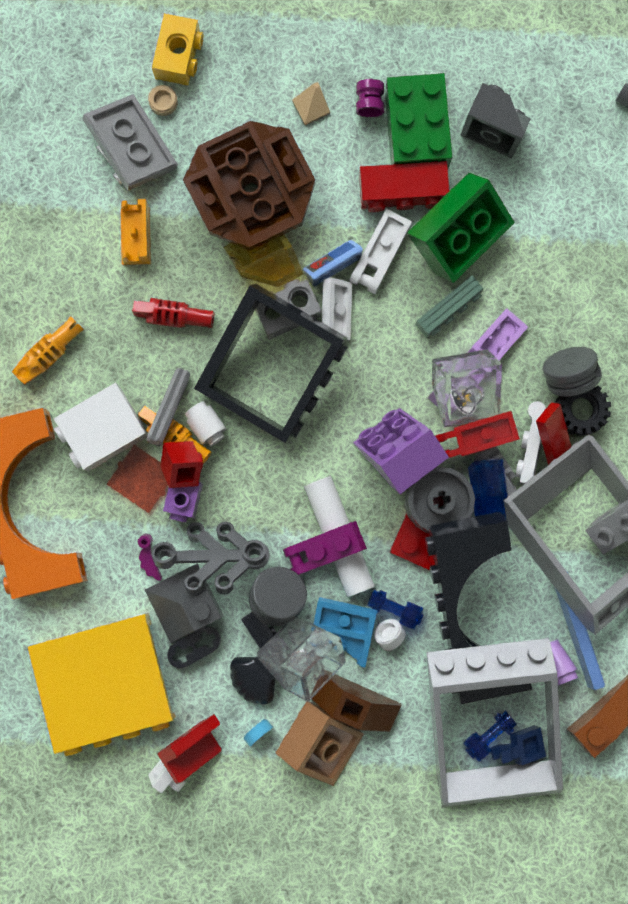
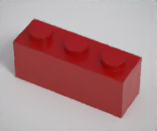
[359,161,449,212]

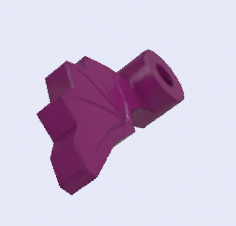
[138,533,162,581]

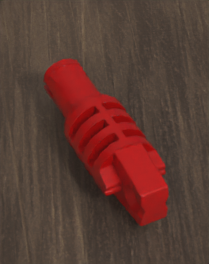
[132,298,215,328]

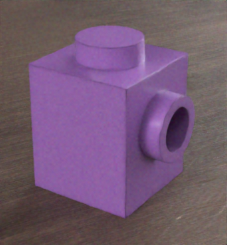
[163,483,203,522]

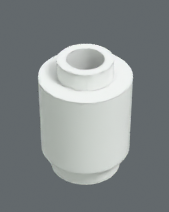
[185,401,226,446]

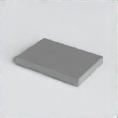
[83,94,178,191]

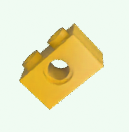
[152,13,204,86]

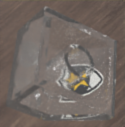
[432,349,502,427]

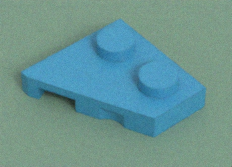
[313,597,378,667]

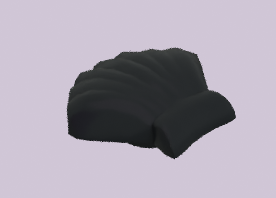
[230,651,282,705]

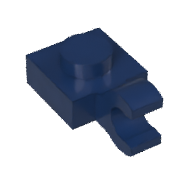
[490,725,546,766]

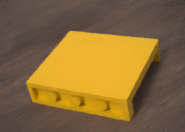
[28,613,176,756]

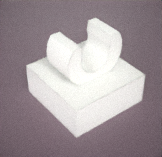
[148,760,186,793]

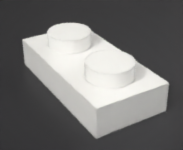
[322,277,352,341]

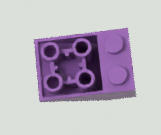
[353,408,449,494]

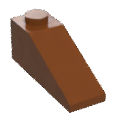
[567,675,628,758]

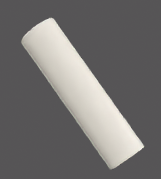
[304,476,375,597]

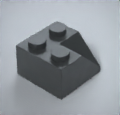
[460,83,531,159]

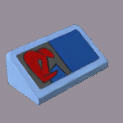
[303,240,363,286]

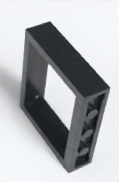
[194,284,348,443]

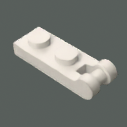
[349,209,412,294]
[516,401,546,485]

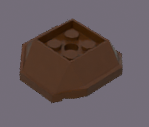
[183,121,315,251]

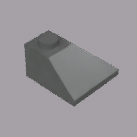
[145,563,224,643]

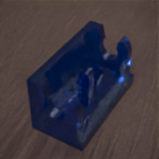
[468,458,508,519]

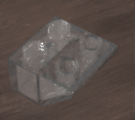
[256,617,346,702]

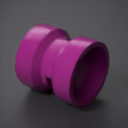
[356,79,384,117]

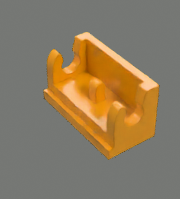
[121,199,151,265]

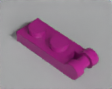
[283,521,367,575]

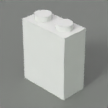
[54,382,148,472]

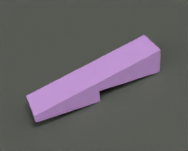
[428,308,528,417]

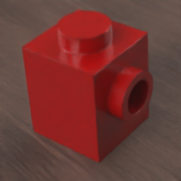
[160,441,203,488]

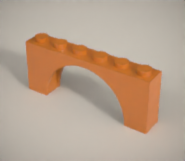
[0,408,88,599]

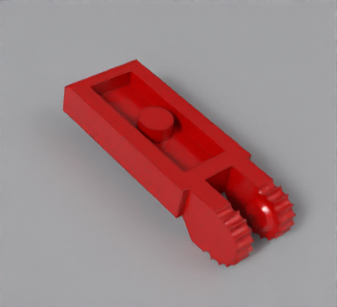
[435,411,520,458]

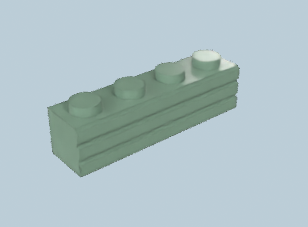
[415,275,483,338]

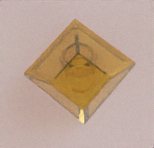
[224,235,303,287]

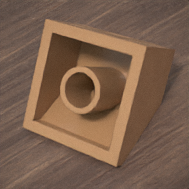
[276,701,364,786]

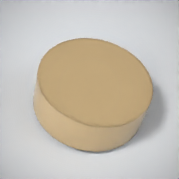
[148,85,178,116]

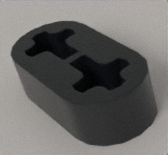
[167,626,221,668]

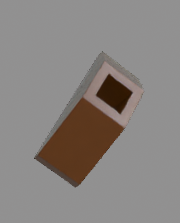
[308,667,402,732]

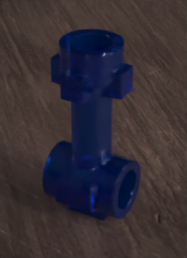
[367,590,424,630]
[463,710,517,762]

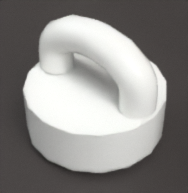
[374,619,406,651]

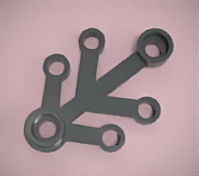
[152,521,270,595]

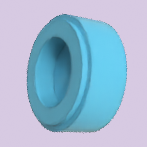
[244,719,273,747]

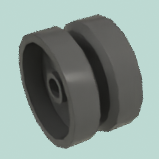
[404,467,475,533]

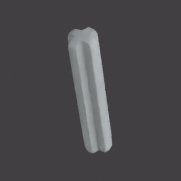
[147,368,190,446]

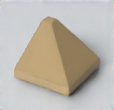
[292,82,330,125]

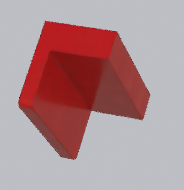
[157,714,222,784]

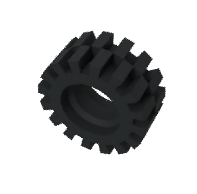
[555,386,611,436]

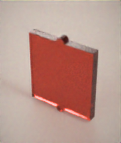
[107,445,168,513]

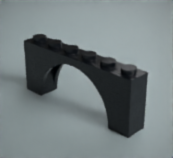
[425,511,532,705]

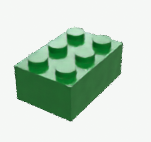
[385,73,452,168]
[407,173,515,283]

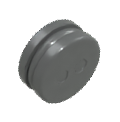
[543,347,602,397]
[249,567,307,626]

